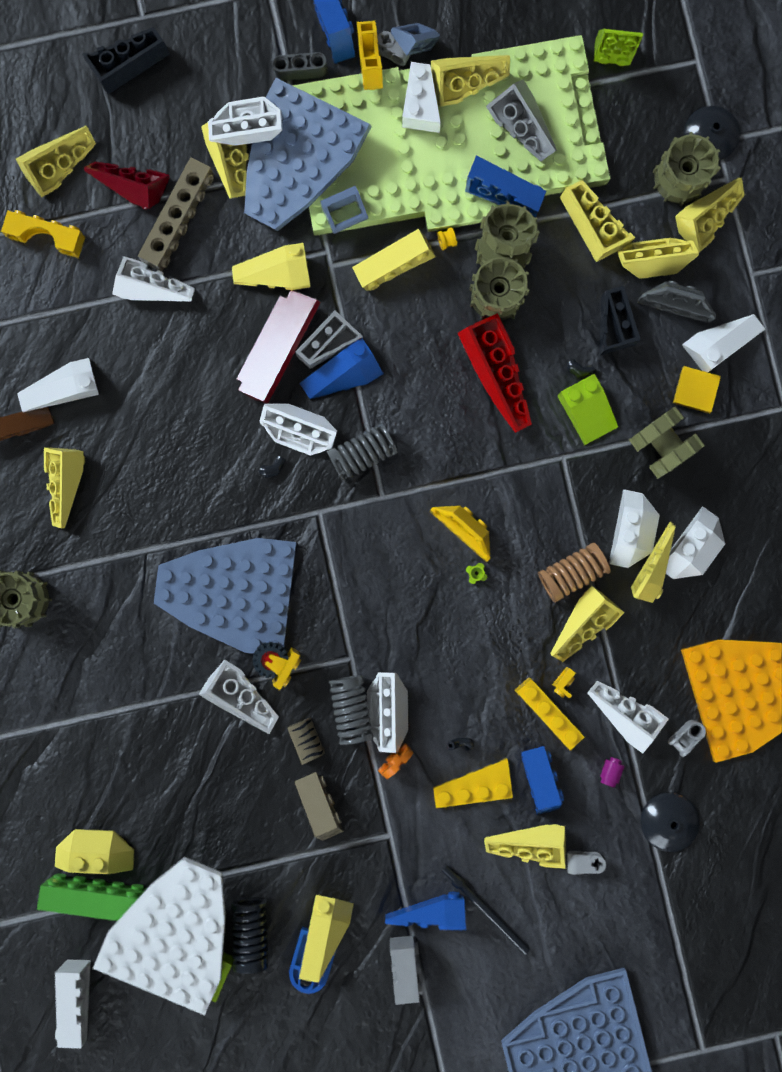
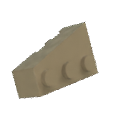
[294,772,344,841]

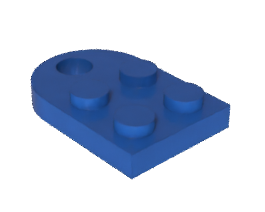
[289,927,336,994]

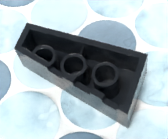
[82,27,170,94]

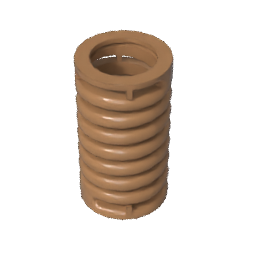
[538,542,611,602]

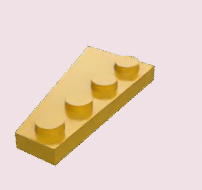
[433,758,513,808]

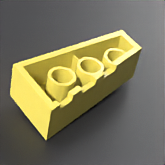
[560,180,635,262]
[352,229,435,291]

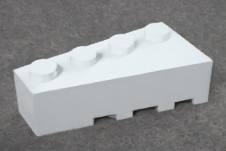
[55,959,91,1048]

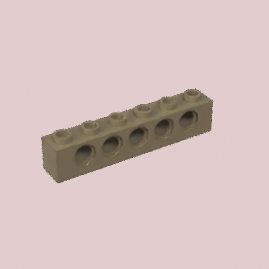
[138,157,214,272]

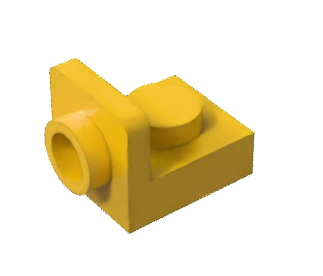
[552,667,576,699]

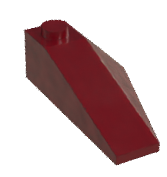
[84,161,169,209]

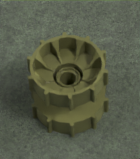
[653,132,721,206]
[475,202,540,269]
[469,254,529,321]
[629,406,705,479]
[0,570,52,628]

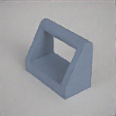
[391,23,440,55]
[320,186,368,234]

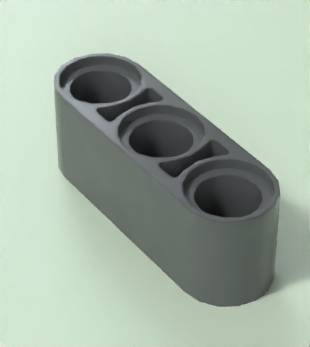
[272,52,328,81]

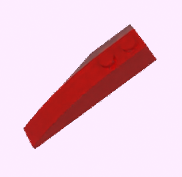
[457,313,532,433]

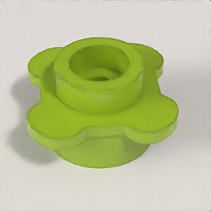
[466,563,487,584]

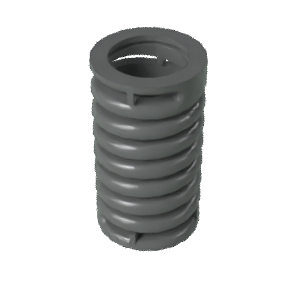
[327,422,398,482]
[329,675,374,745]

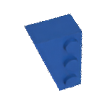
[313,0,355,64]
[521,746,564,815]

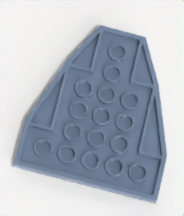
[244,78,372,231]
[154,538,297,654]
[501,968,652,1072]

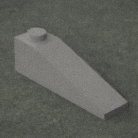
[486,79,557,161]

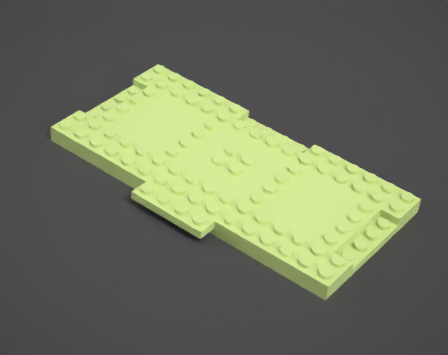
[293,35,610,236]

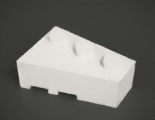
[402,62,441,133]

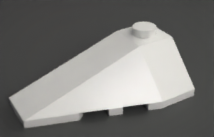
[682,314,765,372]
[588,681,668,753]

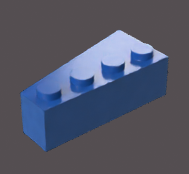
[465,155,546,218]

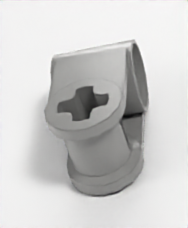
[378,31,410,66]
[668,720,706,757]
[567,851,606,875]

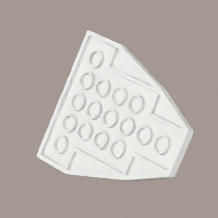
[93,857,226,1015]

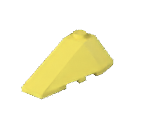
[431,55,510,107]
[16,126,96,197]
[675,178,745,252]
[232,243,311,290]
[44,448,85,528]
[631,522,675,603]
[299,895,354,983]

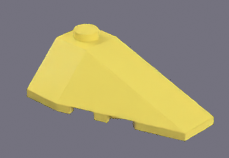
[201,122,248,198]
[550,586,624,662]
[484,824,566,869]

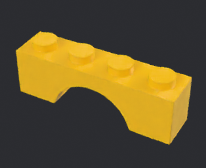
[357,21,383,90]
[1,210,85,258]
[514,677,584,750]

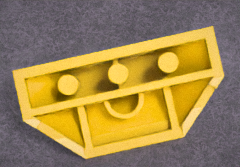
[430,506,490,562]

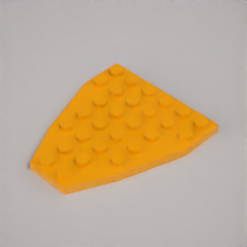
[681,639,782,763]

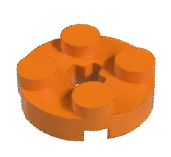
[378,743,414,779]

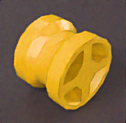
[437,227,457,250]

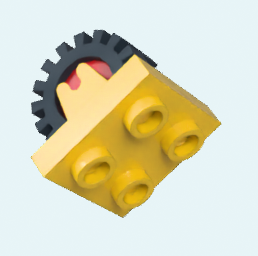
[253,641,301,690]

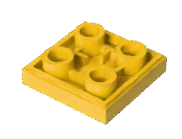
[673,366,721,414]

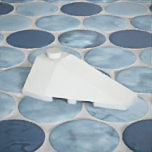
[112,256,195,301]
[17,358,99,412]
[199,660,279,734]

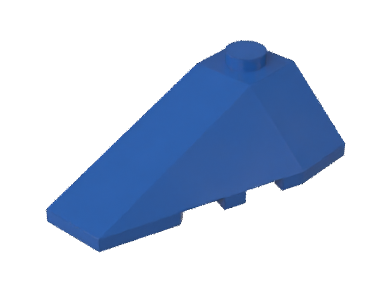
[299,338,383,400]
[385,892,466,930]

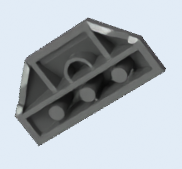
[637,281,716,324]

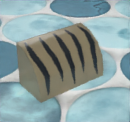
[288,717,325,765]

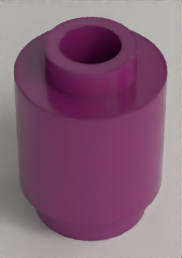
[600,757,625,788]

